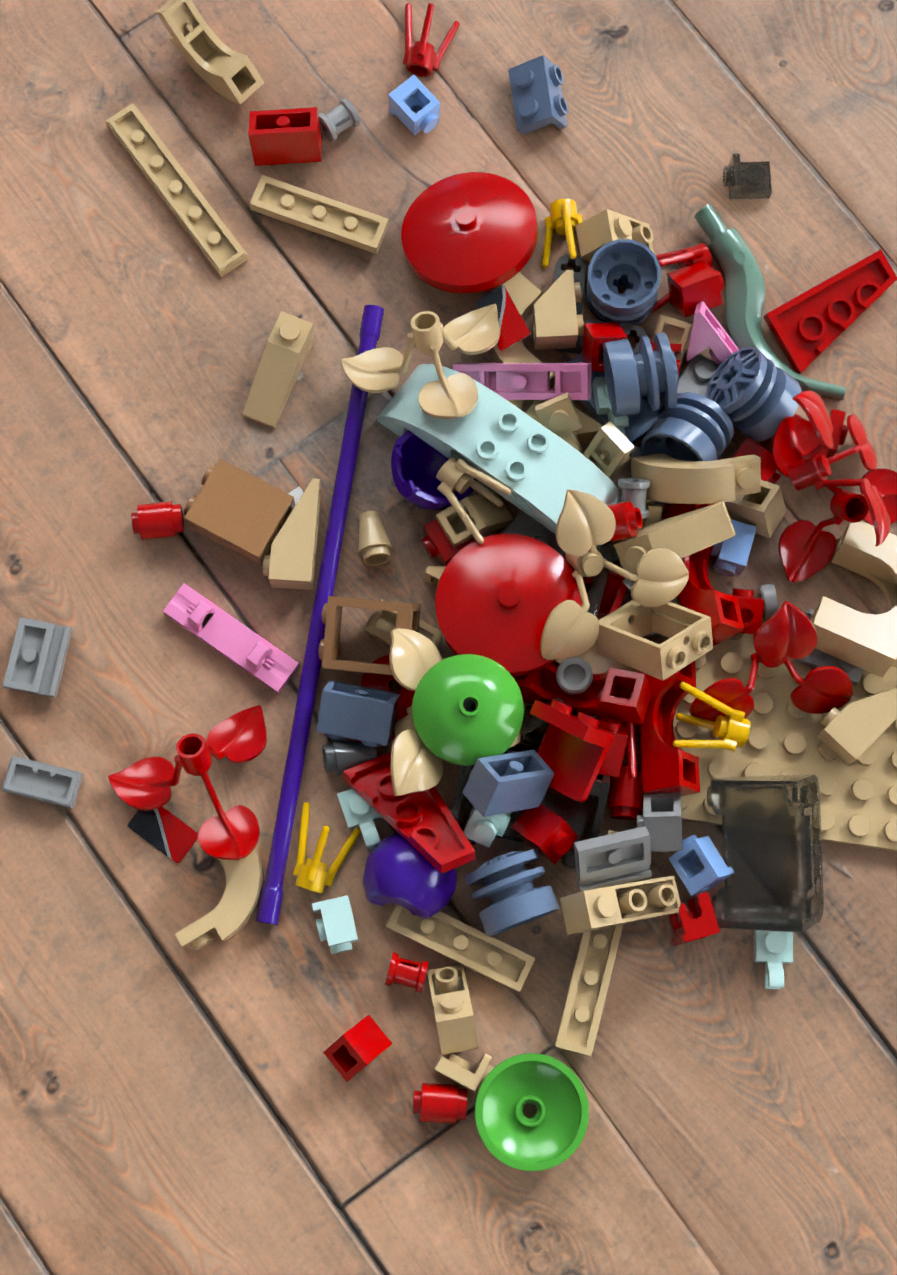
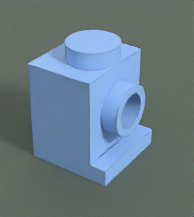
[388,75,440,135]
[710,520,757,576]
[668,835,735,896]

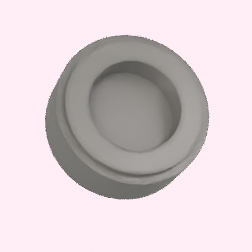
[758,584,778,620]
[556,657,593,695]

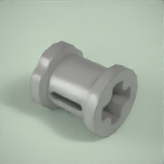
[319,98,360,142]
[618,478,650,519]

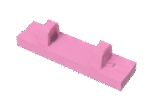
[453,363,592,400]
[163,583,300,694]

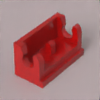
[669,892,720,946]

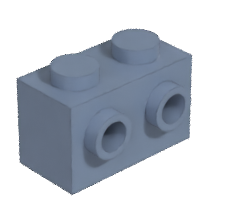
[316,680,400,747]
[462,749,555,817]

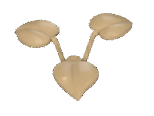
[341,304,500,419]
[540,490,689,660]
[389,628,525,796]

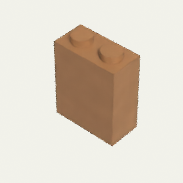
[184,458,296,566]

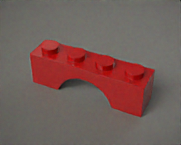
[661,503,744,646]
[638,661,700,796]
[513,663,652,725]

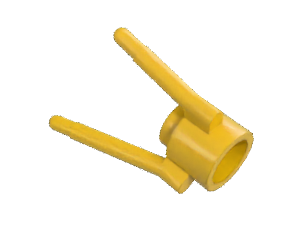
[542,199,591,268]
[673,682,750,752]
[293,802,361,894]

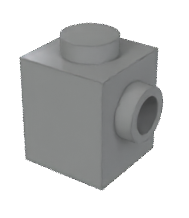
[637,793,683,852]

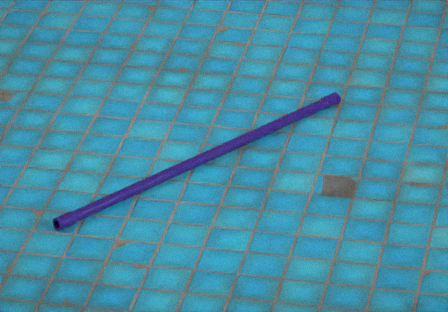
[256,305,384,925]

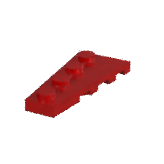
[763,249,897,374]
[343,752,475,874]

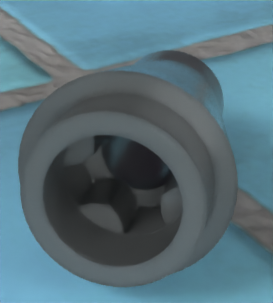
[322,740,377,776]

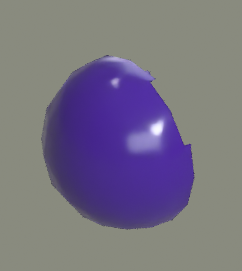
[391,430,478,510]
[363,832,458,919]

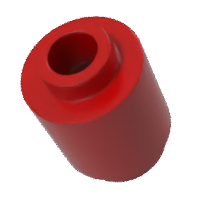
[131,501,185,540]
[607,501,643,542]
[607,766,645,820]
[413,1083,467,1124]

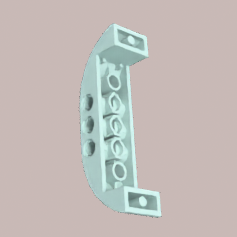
[377,364,622,564]

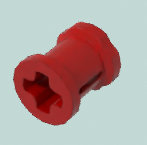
[385,952,429,993]

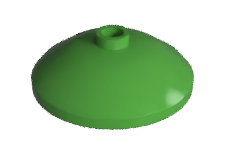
[412,654,524,766]
[475,1053,589,1171]

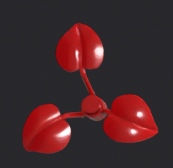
[788,391,891,547]
[772,416,897,583]
[689,601,854,722]
[108,705,267,860]

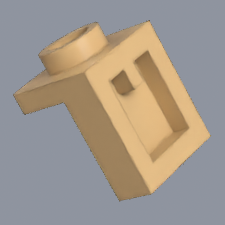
[434,1053,494,1091]

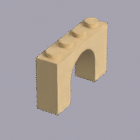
[810,521,897,678]

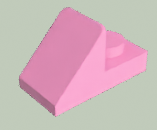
[686,301,739,366]

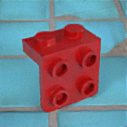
[530,699,615,802]

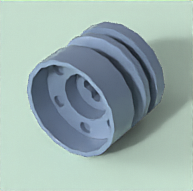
[586,239,661,325]
[603,332,679,417]
[706,346,802,441]
[640,392,734,461]
[465,849,560,937]

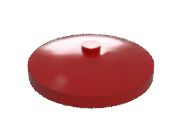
[401,172,538,294]
[435,534,581,677]

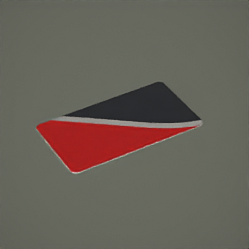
[475,285,530,351]
[128,806,198,863]

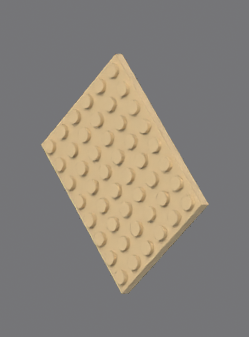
[673,617,897,852]

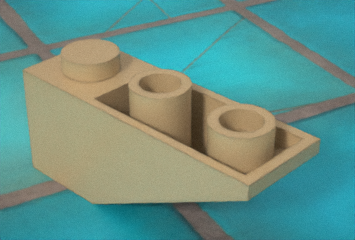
[560,875,681,935]

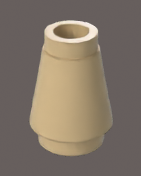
[358,511,393,566]

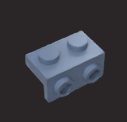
[508,55,568,134]

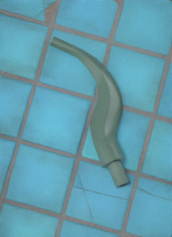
[694,204,846,401]

